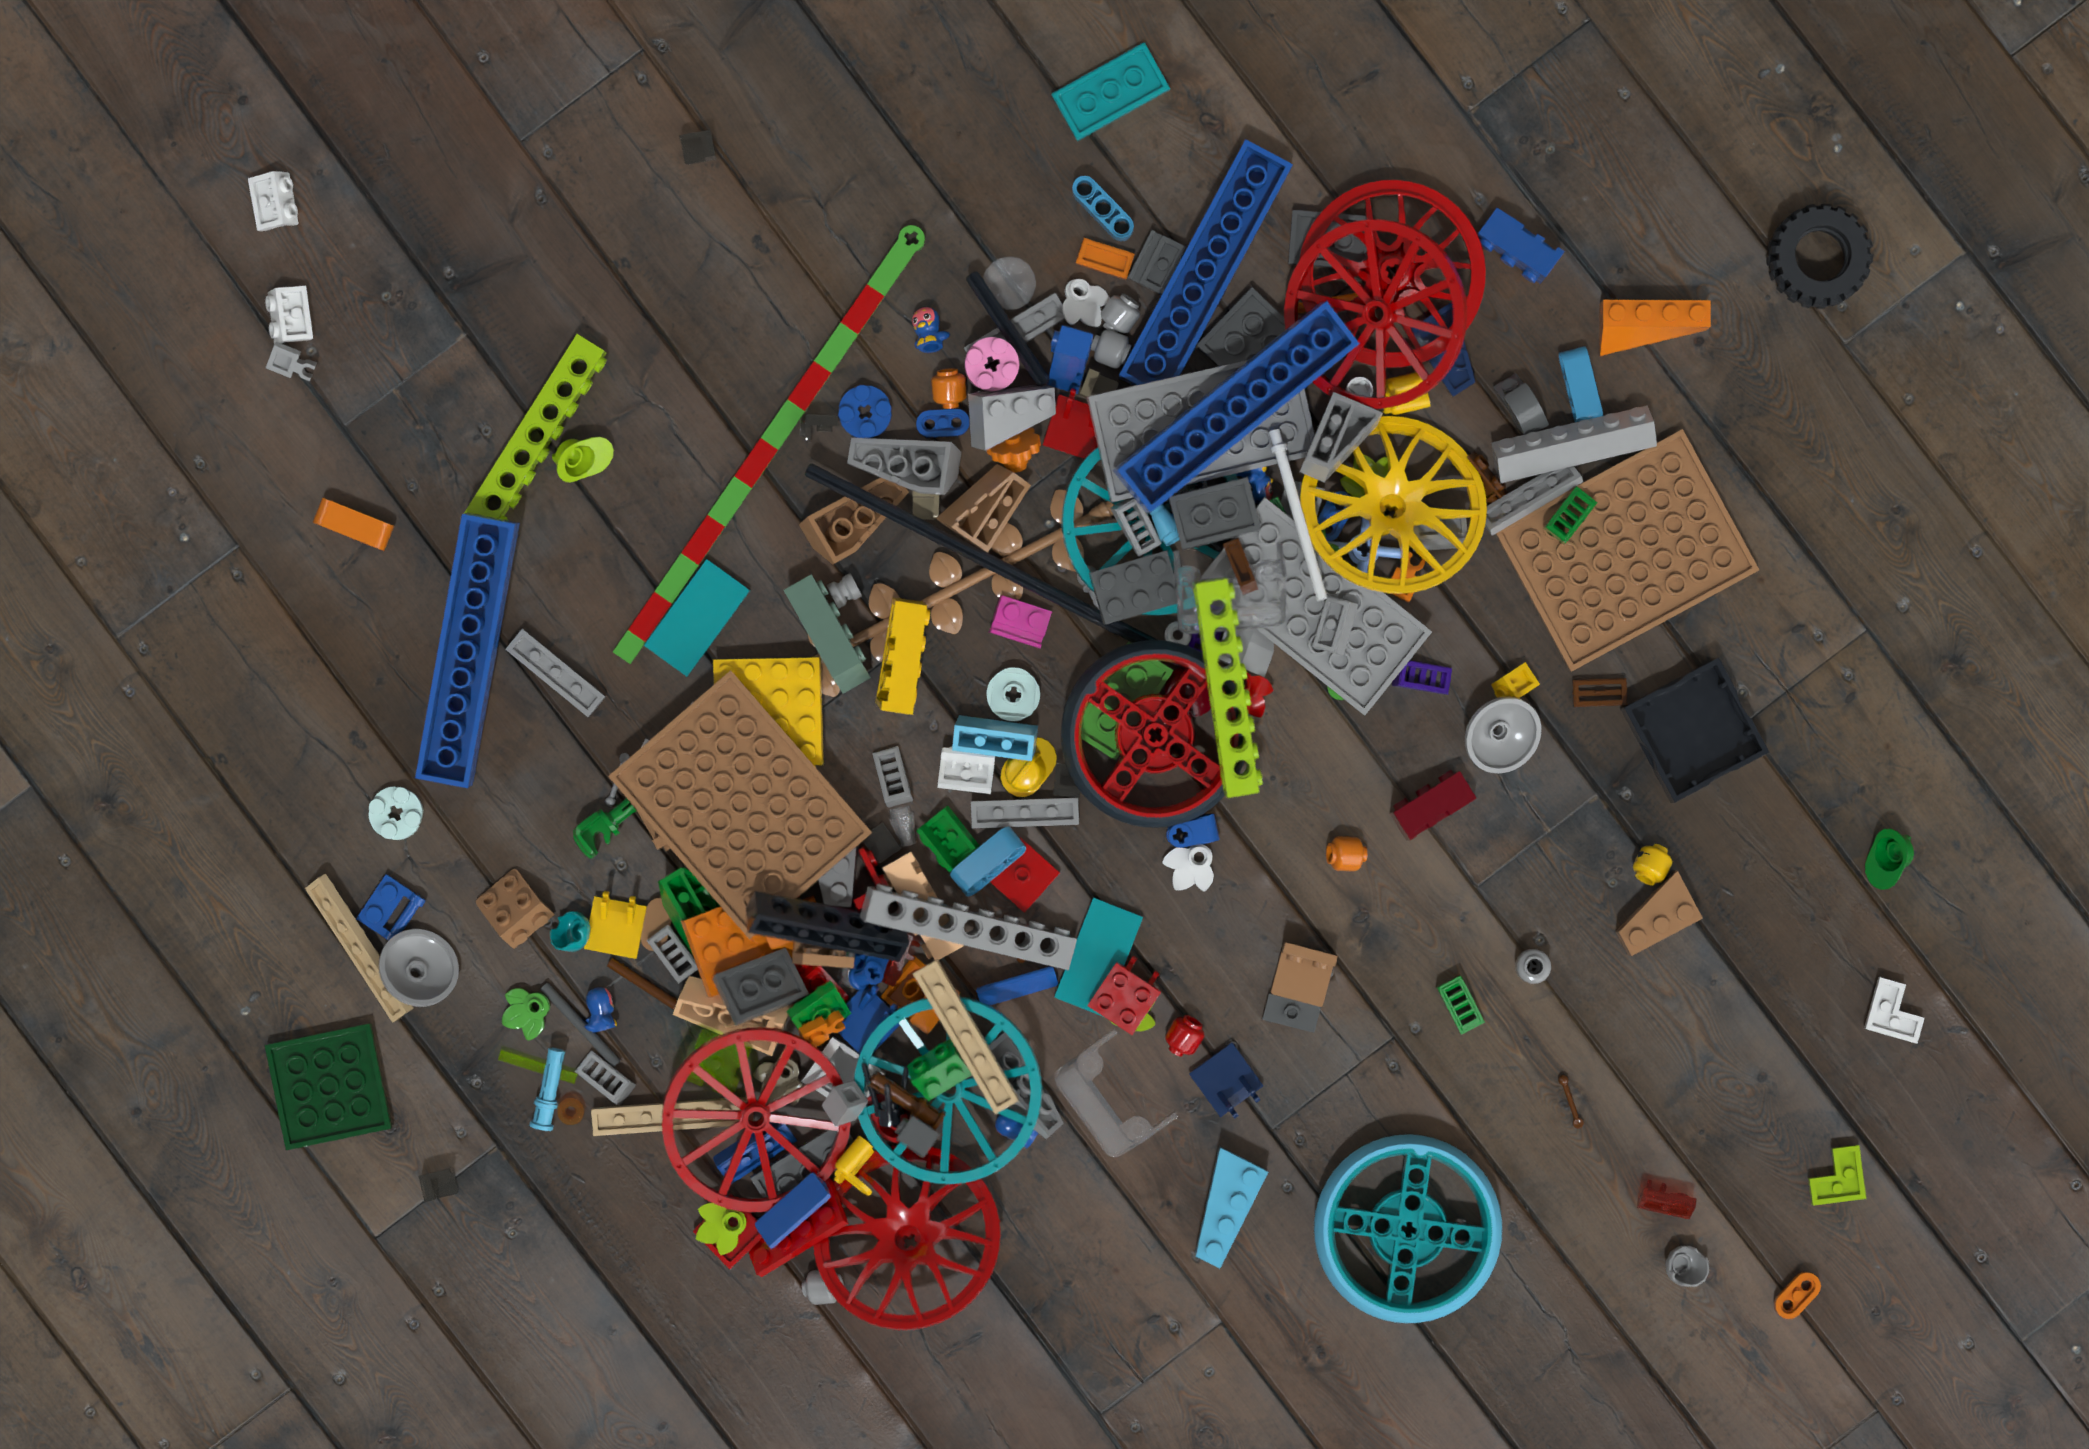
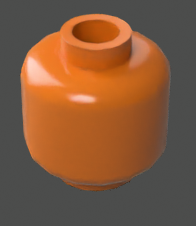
[931,368,967,409]
[1326,836,1368,871]

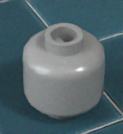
[1101,293,1140,333]
[1091,329,1132,368]
[1515,949,1551,984]
[802,1270,843,1305]

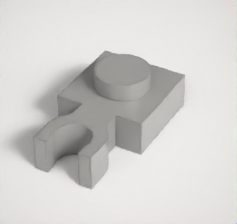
[266,342,317,381]

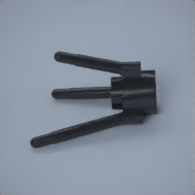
[861,1063,909,1127]

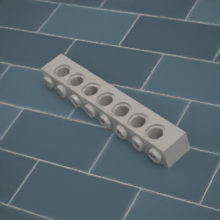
[860,884,1077,970]

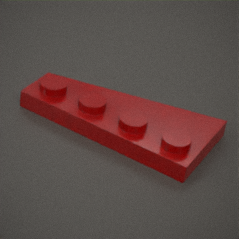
[748,1178,849,1277]

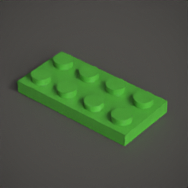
[1081,642,1173,761]

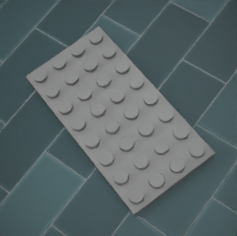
[1087,360,1315,502]
[1197,497,1432,716]

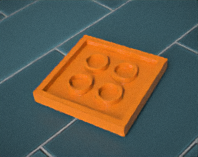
[681,906,774,997]

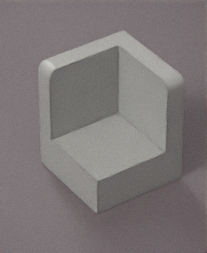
[822,1080,868,1127]

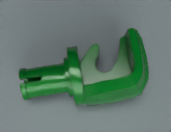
[573,798,637,859]

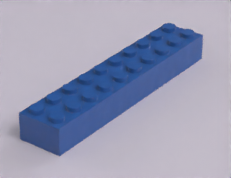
[1119,139,1293,386]
[1113,301,1360,513]
[415,513,520,788]

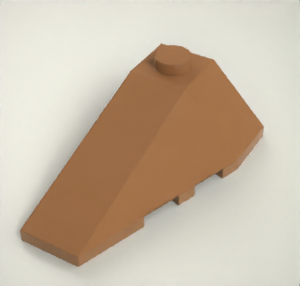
[799,477,909,564]

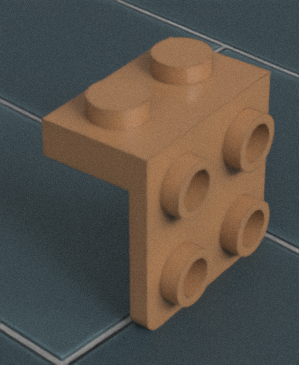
[476,869,555,949]

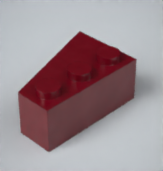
[1390,770,1477,841]

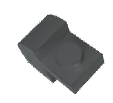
[1493,373,1549,435]

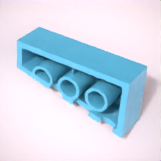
[1195,1146,1268,1268]

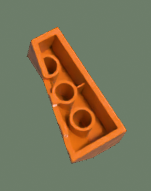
[1599,300,1711,357]

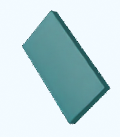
[1051,42,1170,142]
[644,559,750,677]
[1054,898,1143,1017]

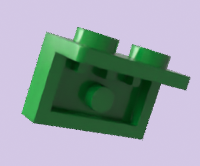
[916,806,980,872]
[907,1039,972,1101]

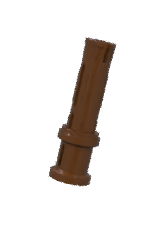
[867,1071,946,1131]

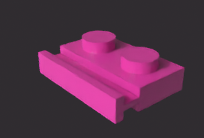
[989,595,1052,649]

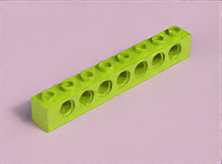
[464,334,607,520]
[1192,577,1263,798]

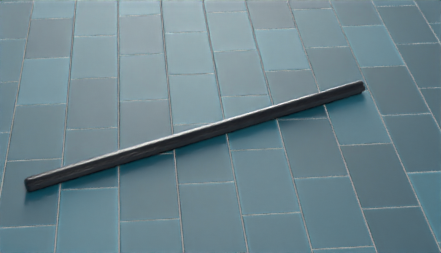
[805,464,1185,668]

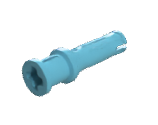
[529,1048,565,1131]

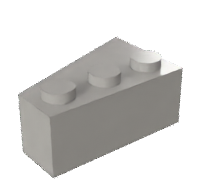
[968,385,1056,451]
[1300,392,1383,482]
[818,846,858,907]

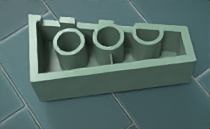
[784,574,871,694]

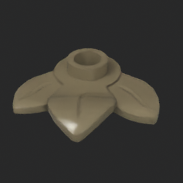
[753,1058,803,1106]

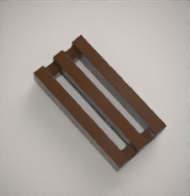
[1572,678,1627,707]

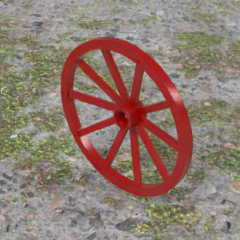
[1284,219,1467,409]
[661,1027,851,1212]

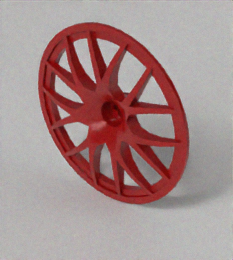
[1299,180,1486,368]
[814,1146,1001,1330]

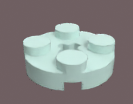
[987,668,1040,721]
[369,787,423,840]

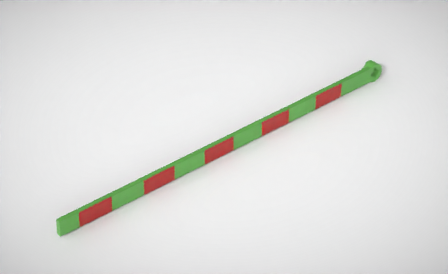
[613,225,925,664]

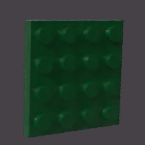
[264,1023,392,1151]

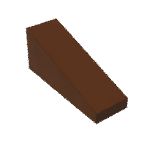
[1223,538,1258,595]

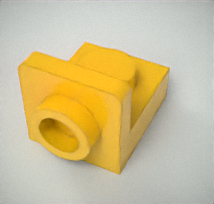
[1491,662,1540,698]

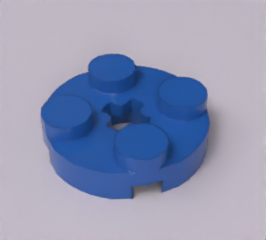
[838,385,892,438]

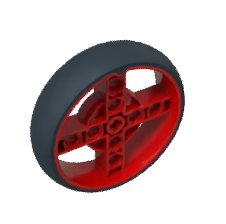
[1061,640,1244,828]

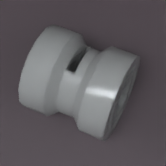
[827,573,862,608]

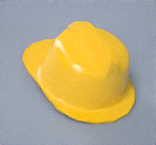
[1001,738,1057,797]

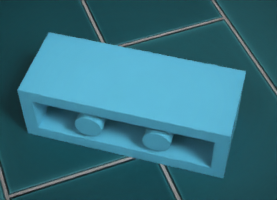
[952,715,1038,761]

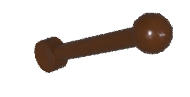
[1558,1075,1584,1129]

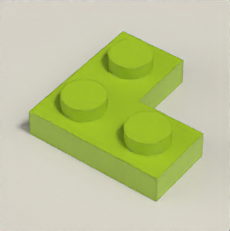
[1808,1145,1866,1206]

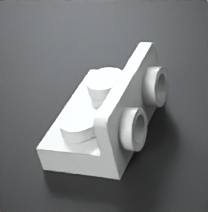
[248,171,298,231]
[265,286,313,344]

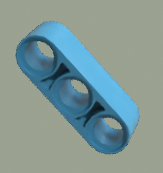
[1072,176,1134,241]
[1559,346,1603,423]
[950,826,1026,897]

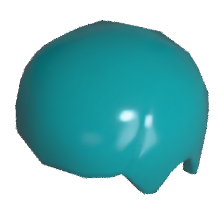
[550,911,591,952]

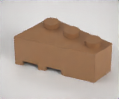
[936,464,1031,553]
[1615,871,1703,956]

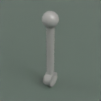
[605,753,630,807]

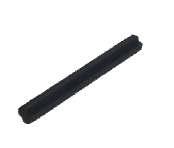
[966,271,1050,386]

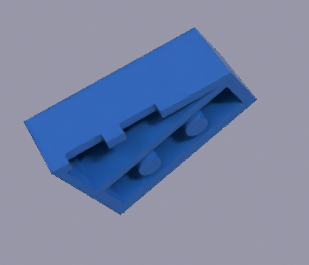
[1477,208,1565,284]
[1047,325,1093,394]

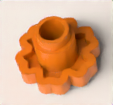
[986,428,1041,473]

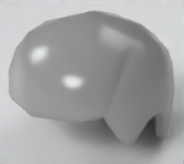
[1665,1245,1709,1287]

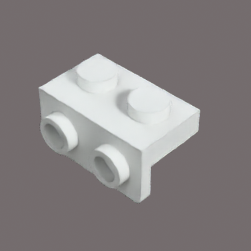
[938,747,995,794]

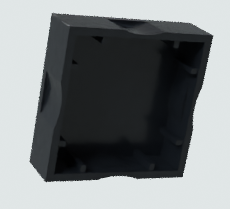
[1620,658,1769,803]

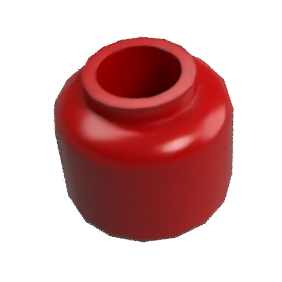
[1165,1015,1205,1057]

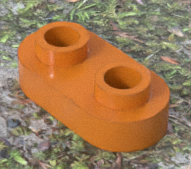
[1774,1272,1821,1319]

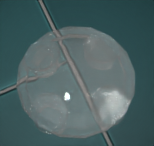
[983,257,1036,310]

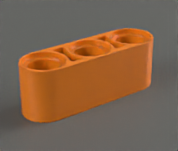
[313,498,394,551]

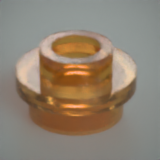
[557,1098,584,1125]

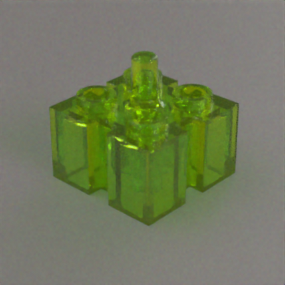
[686,1028,753,1094]

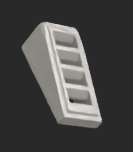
[1110,497,1162,557]
[872,746,913,807]
[647,924,698,984]
[575,1051,636,1106]

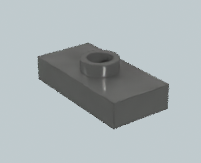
[1262,993,1321,1033]

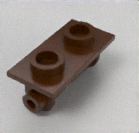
[1467,451,1508,505]

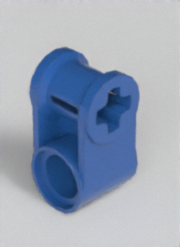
[1166,813,1220,848]
[848,953,889,990]

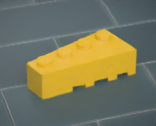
[875,597,930,715]

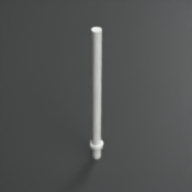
[1269,429,1327,601]

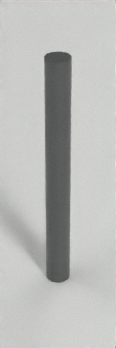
[540,982,621,1067]

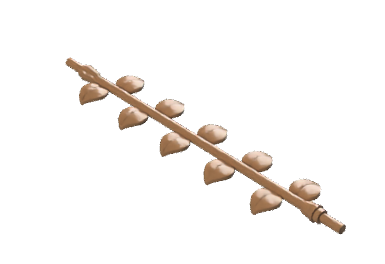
[808,490,1114,697]

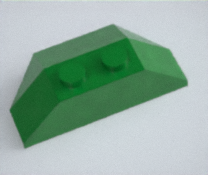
[658,867,720,955]

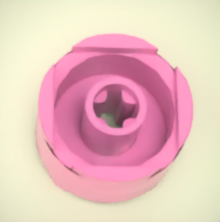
[964,337,1019,391]

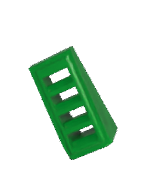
[1543,486,1598,545]
[1436,975,1485,1035]

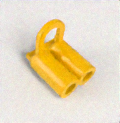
[1383,372,1430,415]
[834,1136,874,1196]

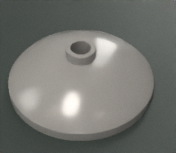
[1465,697,1541,773]
[378,929,459,1007]

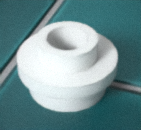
[1165,621,1191,645]

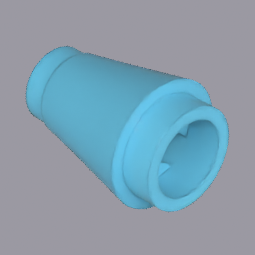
[1150,504,1180,546]

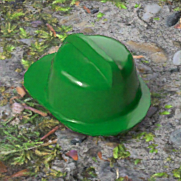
[1865,829,1914,890]

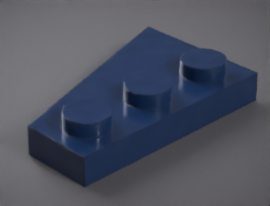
[1411,302,1475,398]

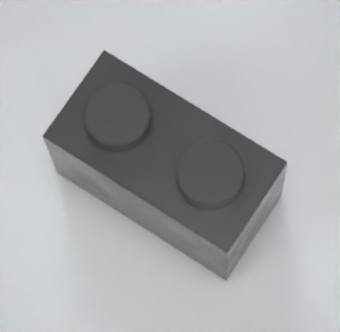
[895,1116,939,1158]

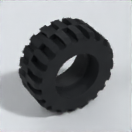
[1766,203,1874,309]

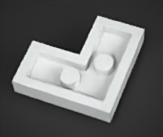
[1864,977,1924,1044]

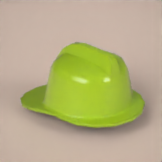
[552,437,614,483]

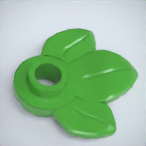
[502,988,550,1040]

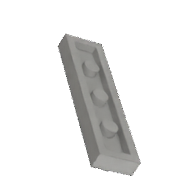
[964,293,1065,367]
[1485,466,1583,536]
[505,629,606,717]
[971,798,1079,828]

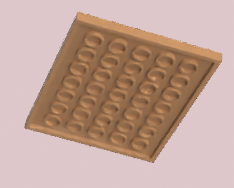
[1495,429,1759,672]
[608,670,872,939]

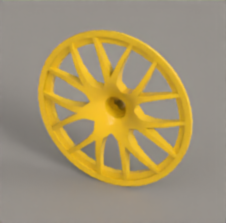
[1300,416,1487,594]

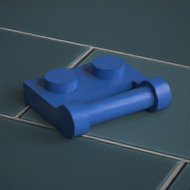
[356,874,426,941]

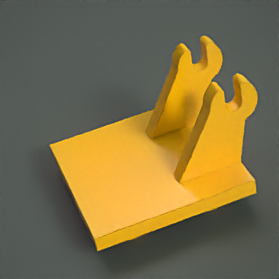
[584,891,647,959]

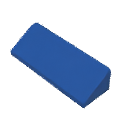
[976,966,1058,1006]
[713,1122,797,1184]
[755,1172,831,1249]

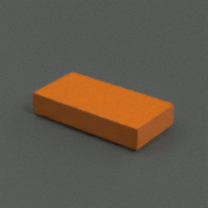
[1076,238,1135,280]

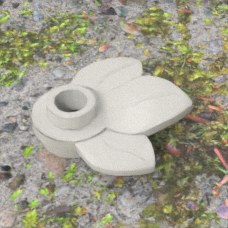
[1062,279,1110,327]
[1162,844,1214,891]

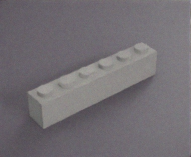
[1491,406,1657,483]

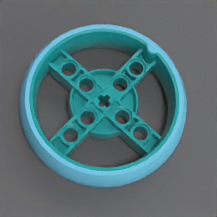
[1314,1134,1502,1323]

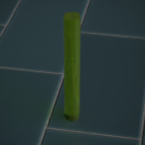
[498,1050,578,1084]

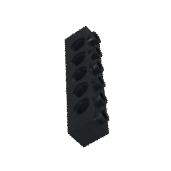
[746,891,909,962]

